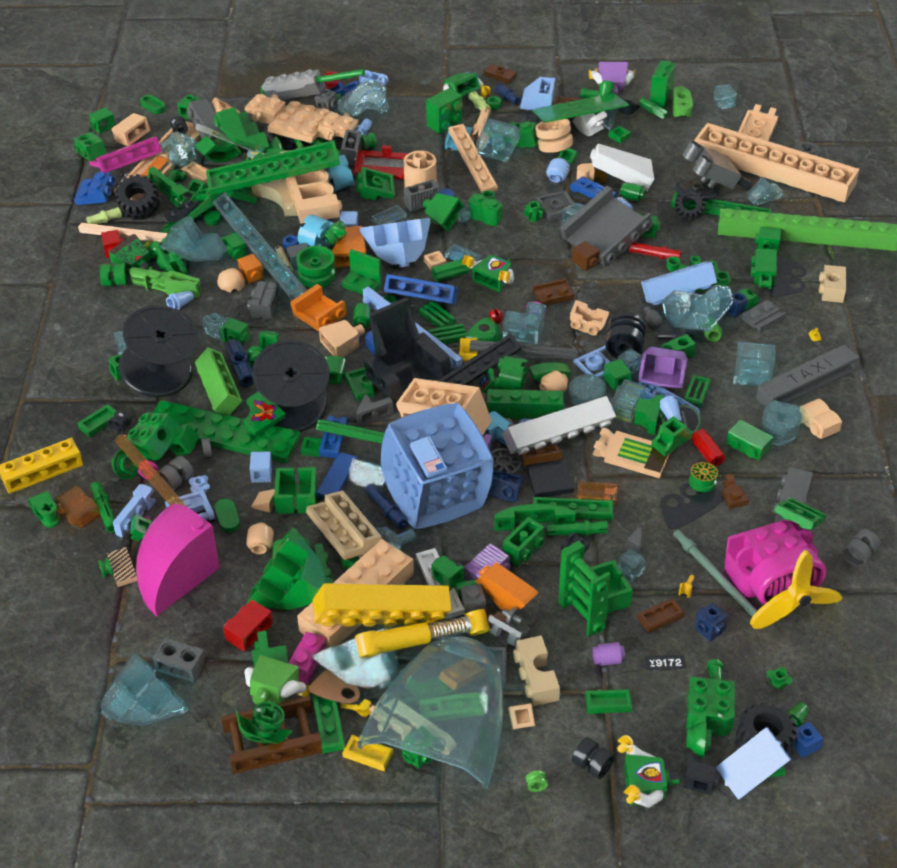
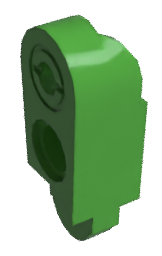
[672,86,693,117]

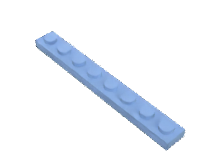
[363,287,462,371]

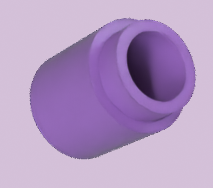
[592,642,625,666]

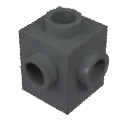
[315,88,338,112]

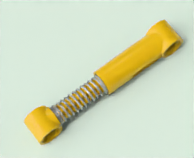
[355,609,491,658]

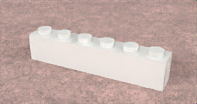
[502,396,616,455]

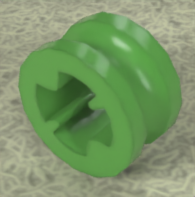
[526,771,548,792]

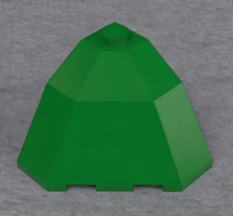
[214,107,270,152]
[247,527,326,610]

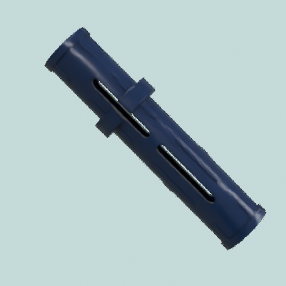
[365,483,408,529]

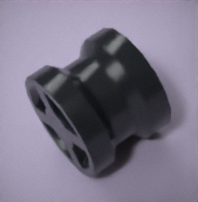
[170,116,188,136]
[107,410,132,434]

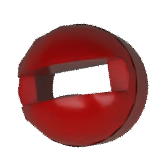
[489,309,503,324]

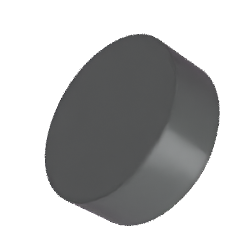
[201,438,212,458]

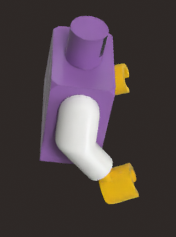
[589,62,635,96]

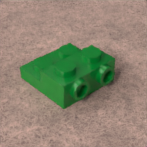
[355,167,395,200]

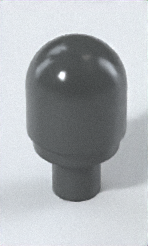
[643,306,662,328]

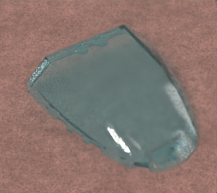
[357,636,503,790]

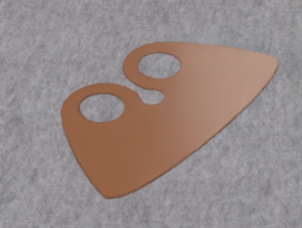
[309,650,379,704]

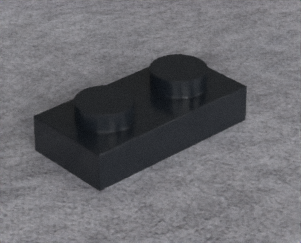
[164,199,200,222]

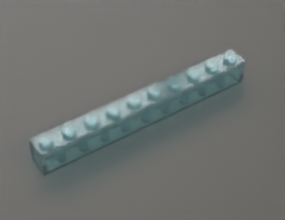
[212,192,307,300]

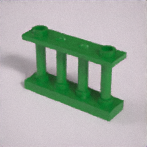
[558,541,611,637]

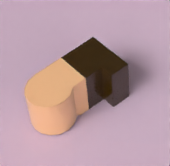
[576,163,607,184]

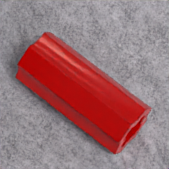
[691,428,726,467]

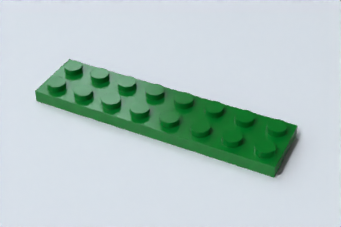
[206,140,340,195]
[153,400,301,463]

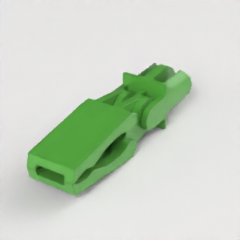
[130,267,201,298]

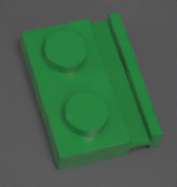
[774,497,827,530]

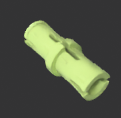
[468,91,491,112]
[86,207,122,225]

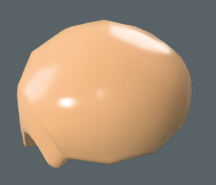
[217,268,245,293]

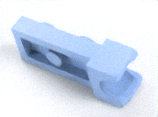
[113,484,156,537]

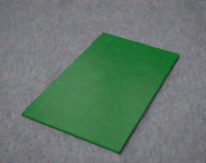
[531,93,629,123]

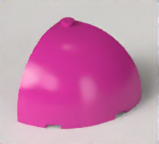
[136,504,220,616]

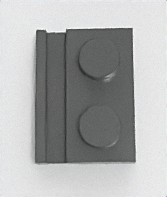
[741,300,786,333]

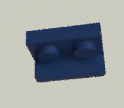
[488,470,524,502]

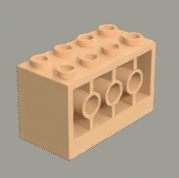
[396,378,492,435]

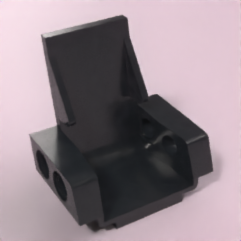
[363,298,452,401]

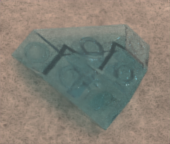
[662,285,733,332]

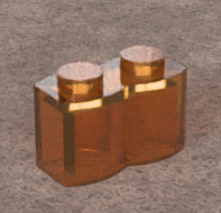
[56,486,100,528]

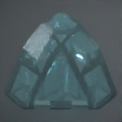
[160,217,228,262]
[313,627,399,689]
[100,652,188,726]

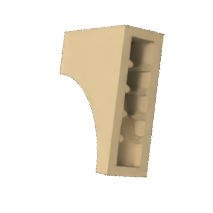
[252,179,298,216]

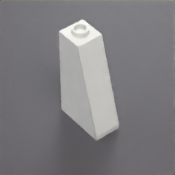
[590,144,654,191]

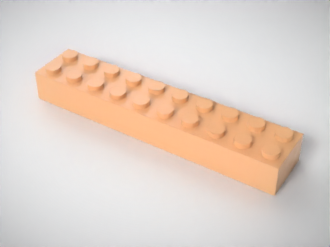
[695,123,859,202]

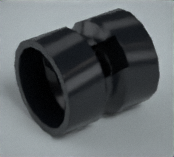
[572,737,615,780]

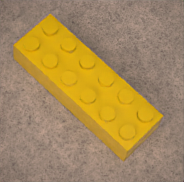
[313,584,451,627]

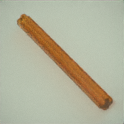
[115,434,187,507]

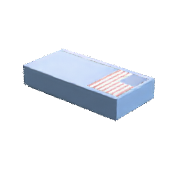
[410,436,447,479]

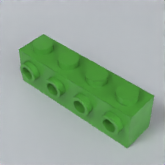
[195,347,242,416]

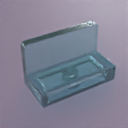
[347,458,385,491]

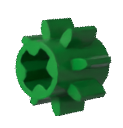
[524,201,544,222]

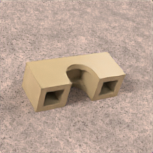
[513,636,560,706]

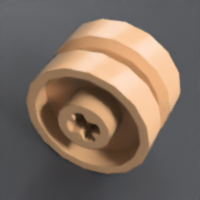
[535,119,573,153]

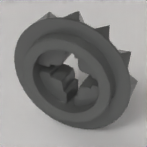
[795,142,821,156]

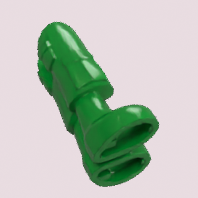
[147,238,188,275]

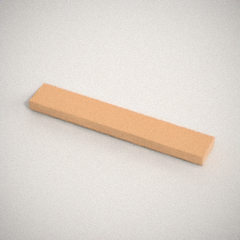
[448,124,498,193]

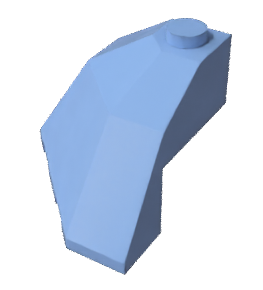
[359,218,430,267]

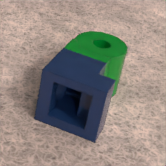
[724,288,760,318]

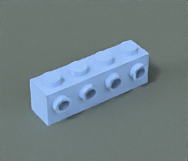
[641,261,717,305]

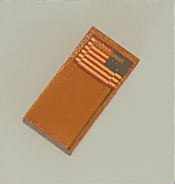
[577,481,618,503]

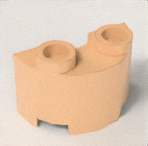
[570,300,609,335]

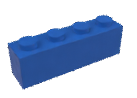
[384,274,459,305]

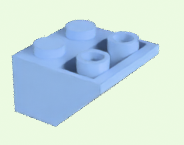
[520,77,555,110]

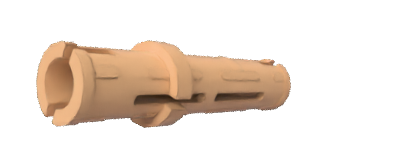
[471,108,490,142]

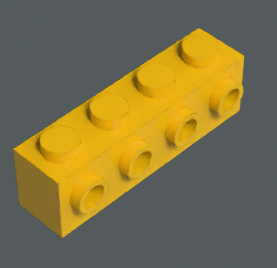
[0,438,83,494]

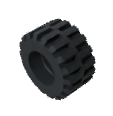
[115,174,160,220]
[735,703,797,756]

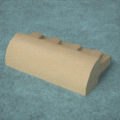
[306,490,381,560]

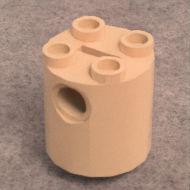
[404,151,437,187]

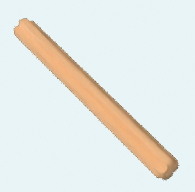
[78,223,170,243]

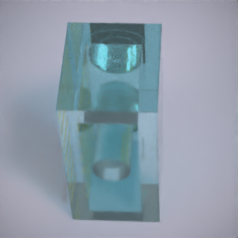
[609,379,646,423]

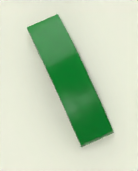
[494,504,576,531]

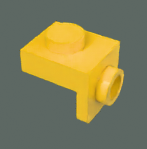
[459,338,478,363]

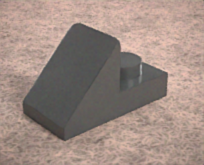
[357,394,393,427]

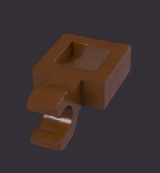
[722,473,749,509]

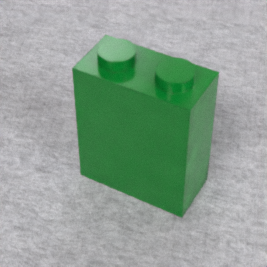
[650,60,676,109]

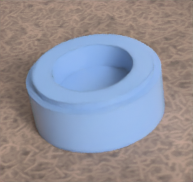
[585,354,604,371]

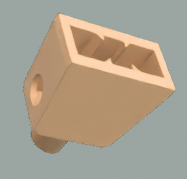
[319,320,365,358]

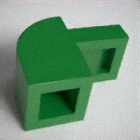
[251,631,288,668]

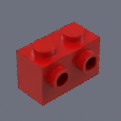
[223,600,273,652]

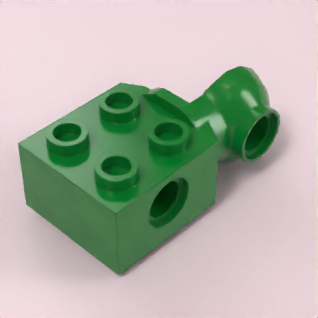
[111,412,182,479]
[686,676,735,759]

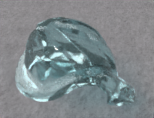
[336,80,389,116]

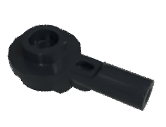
[658,329,694,340]

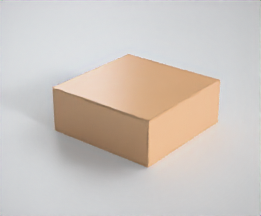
[424,251,446,270]

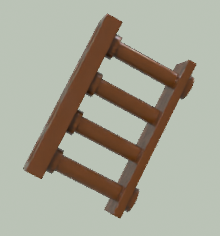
[221,696,322,774]

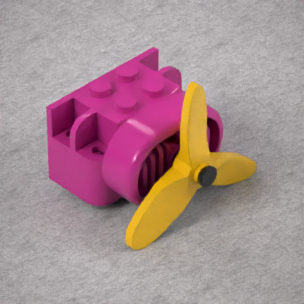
[724,520,842,629]

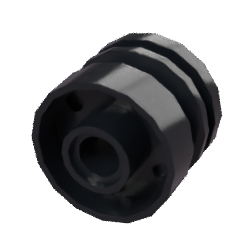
[605,312,646,361]

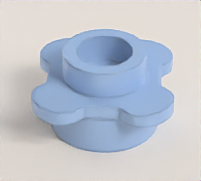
[189,475,210,493]

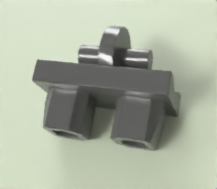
[488,607,531,646]

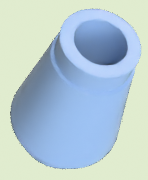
[166,290,194,310]
[660,396,682,422]

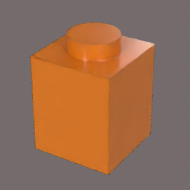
[238,254,264,284]

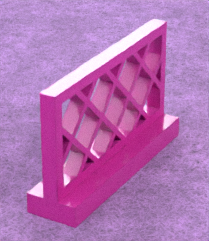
[89,136,162,172]

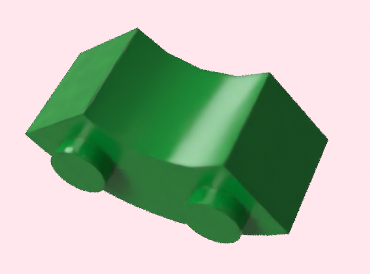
[195,136,242,162]

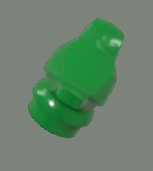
[323,220,347,245]

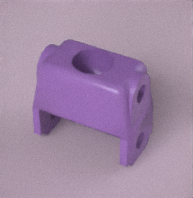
[639,347,688,388]

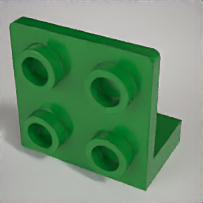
[341,249,382,295]

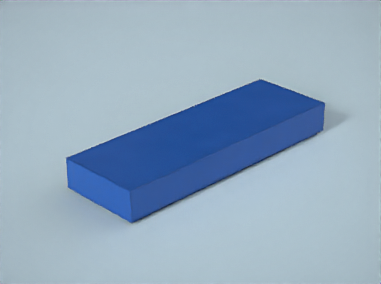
[317,452,358,499]

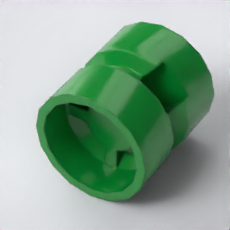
[100,263,128,287]

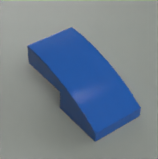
[329,80,361,98]

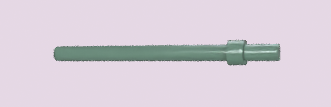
[673,530,758,616]

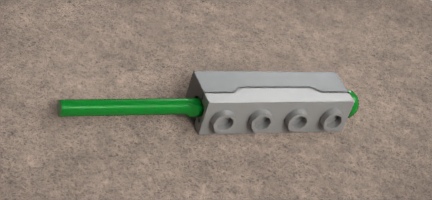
[260,69,365,100]

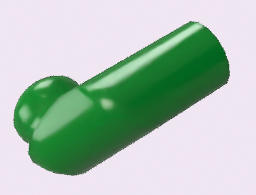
[167,170,187,181]

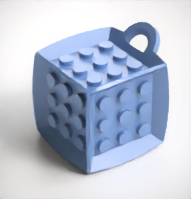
[381,403,494,529]

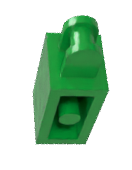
[751,249,777,289]

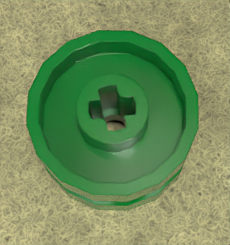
[296,246,336,288]

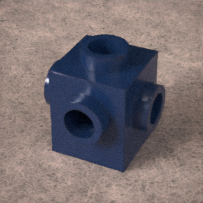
[695,602,728,642]

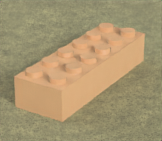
[297,539,414,653]

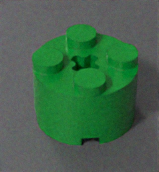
[494,355,528,390]

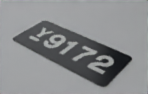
[645,655,686,671]

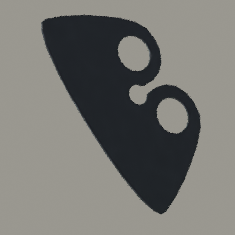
[769,254,807,297]
[660,482,724,529]

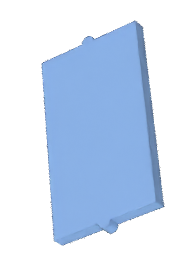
[716,727,791,800]

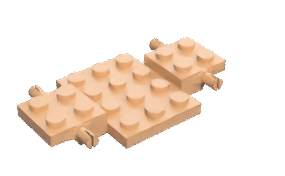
[245,94,359,143]

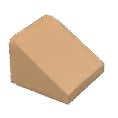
[251,489,275,513]
[508,704,535,729]

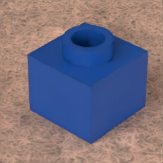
[793,722,823,758]

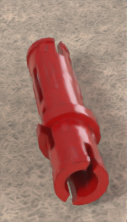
[629,242,682,260]

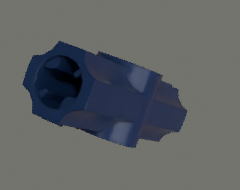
[225,339,254,387]

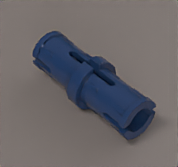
[495,83,521,106]

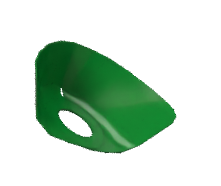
[466,318,502,352]
[235,709,292,744]

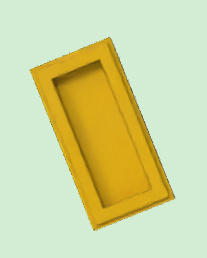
[342,735,394,771]

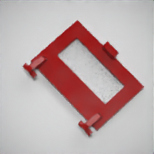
[352,145,409,180]

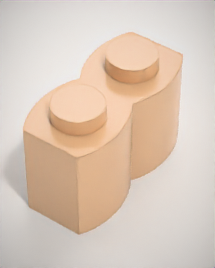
[798,399,842,439]

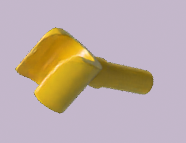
[678,575,695,598]
[340,699,371,717]

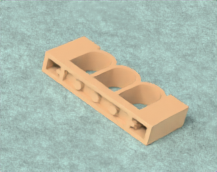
[280,151,342,224]

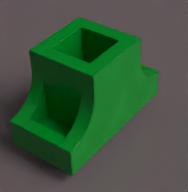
[634,394,664,435]
[651,416,693,457]

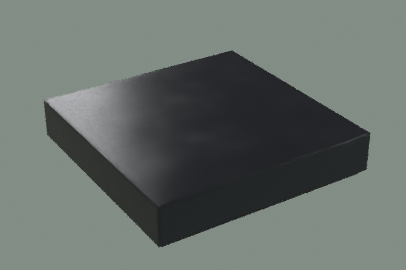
[527,460,574,497]

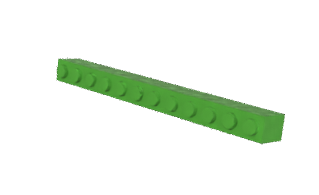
[717,208,897,251]

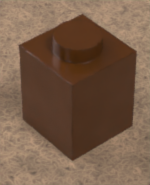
[572,241,600,271]

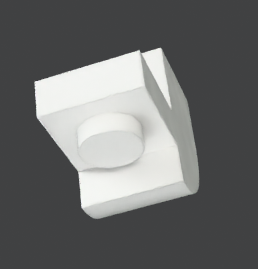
[573,111,608,136]

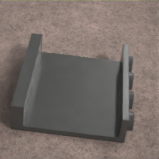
[560,186,653,267]

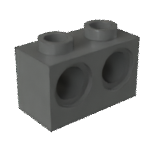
[153,638,206,683]

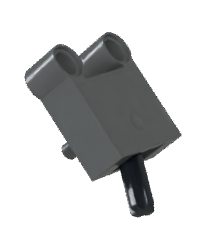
[682,140,753,190]

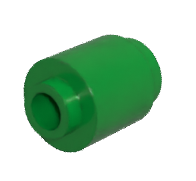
[620,182,646,202]
[353,303,371,329]

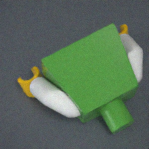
[244,655,311,705]

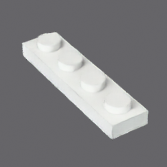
[416,548,464,620]

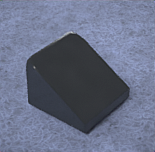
[617,99,640,115]

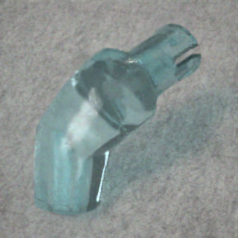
[159,132,198,153]
[375,526,416,550]

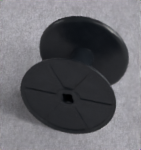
[119,306,198,397]
[252,340,329,432]

